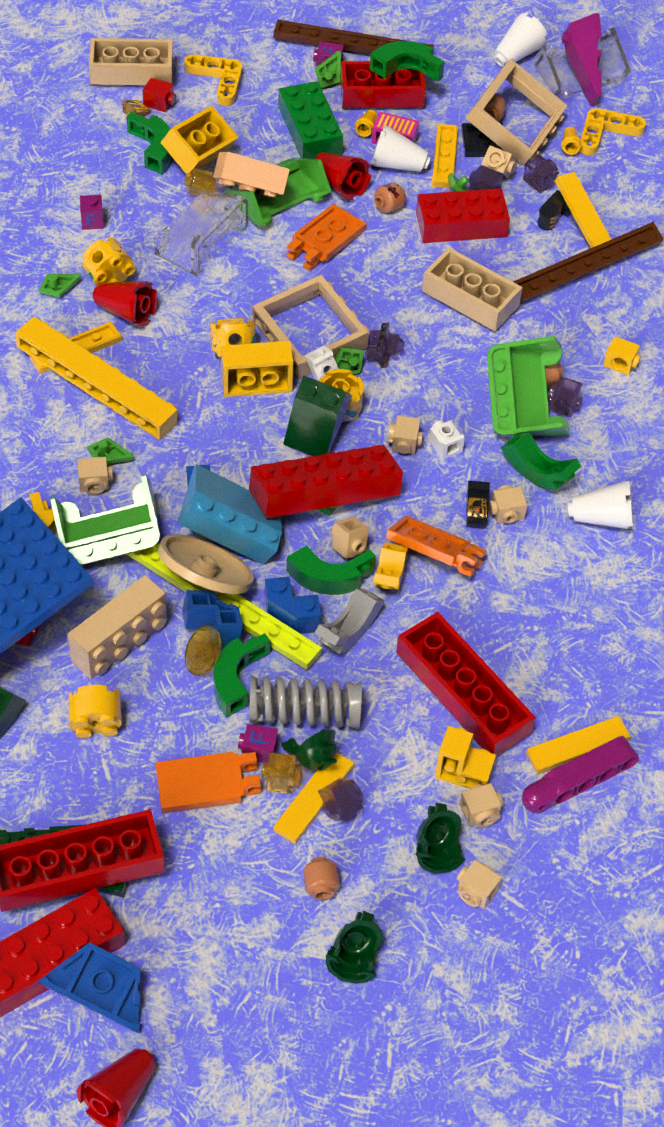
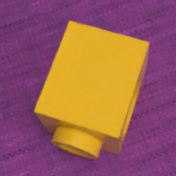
[603,336,641,375]

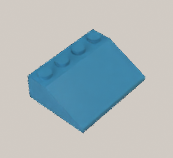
[177,464,282,565]

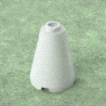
[494,13,548,66]
[370,125,431,172]
[568,481,633,529]

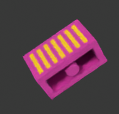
[371,111,419,144]

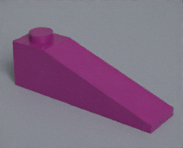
[562,13,601,106]

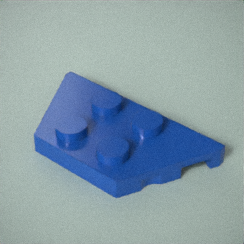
[38,942,140,1033]

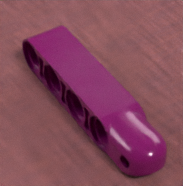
[522,736,639,813]

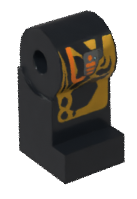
[537,190,572,230]
[466,480,490,527]

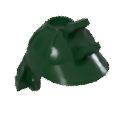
[281,729,337,771]
[415,803,465,874]
[326,911,383,984]

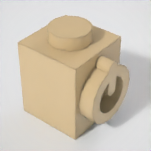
[481,146,517,179]
[387,415,423,455]
[77,457,113,495]
[488,485,527,524]
[331,516,369,559]
[459,783,503,828]
[456,860,502,909]

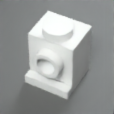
[305,345,338,381]
[429,420,465,460]

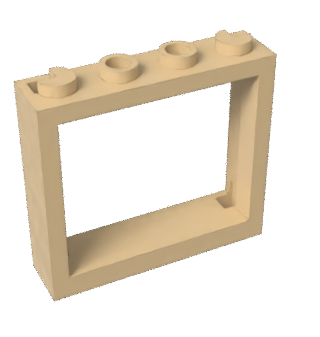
[465,58,568,165]
[252,275,370,380]

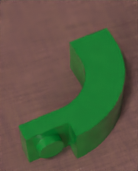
[370,41,445,82]
[126,112,173,175]
[500,432,581,490]
[286,545,376,595]
[213,633,270,718]

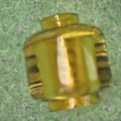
[184,168,216,198]

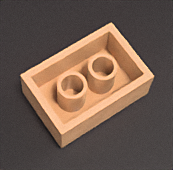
[213,152,290,198]

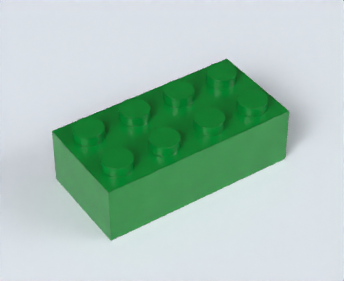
[278,81,343,159]

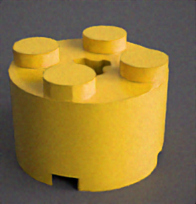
[68,685,122,738]

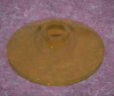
[185,626,221,676]

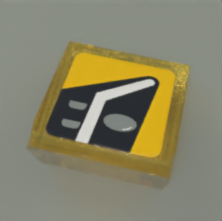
[122,100,152,117]

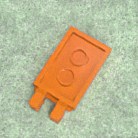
[286,204,367,271]
[386,515,487,576]
[155,752,261,814]

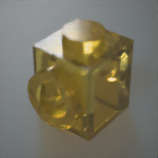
[262,753,301,794]

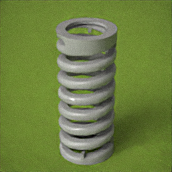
[249,676,362,729]

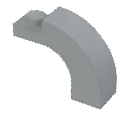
[315,588,385,654]

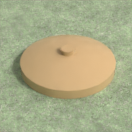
[157,534,254,594]

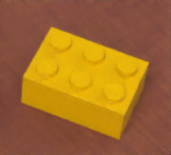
[160,105,239,175]
[221,341,293,397]

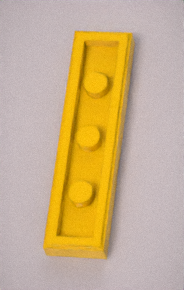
[431,124,458,188]
[555,171,611,248]
[30,321,122,374]
[526,716,631,774]
[273,752,355,845]

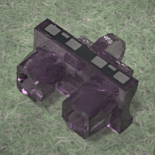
[365,322,405,368]

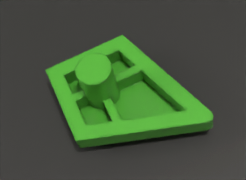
[314,50,341,88]
[448,173,470,192]
[39,274,81,298]
[335,347,364,374]
[87,437,134,464]

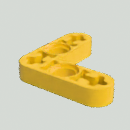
[184,54,242,106]
[580,108,646,156]

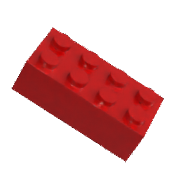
[340,61,426,108]
[416,188,510,243]

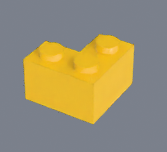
[435,726,496,789]

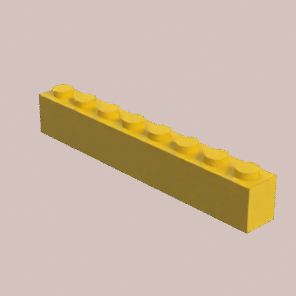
[16,316,178,441]

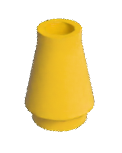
[355,110,378,137]
[561,127,582,155]

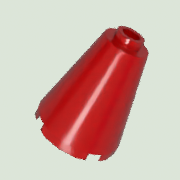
[315,152,371,200]
[93,281,157,326]
[76,1049,155,1127]

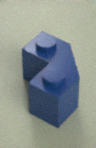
[264,577,321,634]
[182,590,243,648]

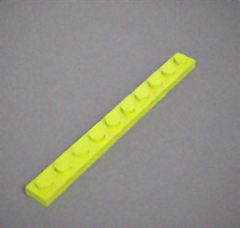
[126,544,322,670]

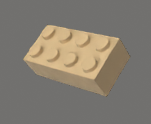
[89,38,173,86]
[422,248,523,331]
[68,575,167,680]

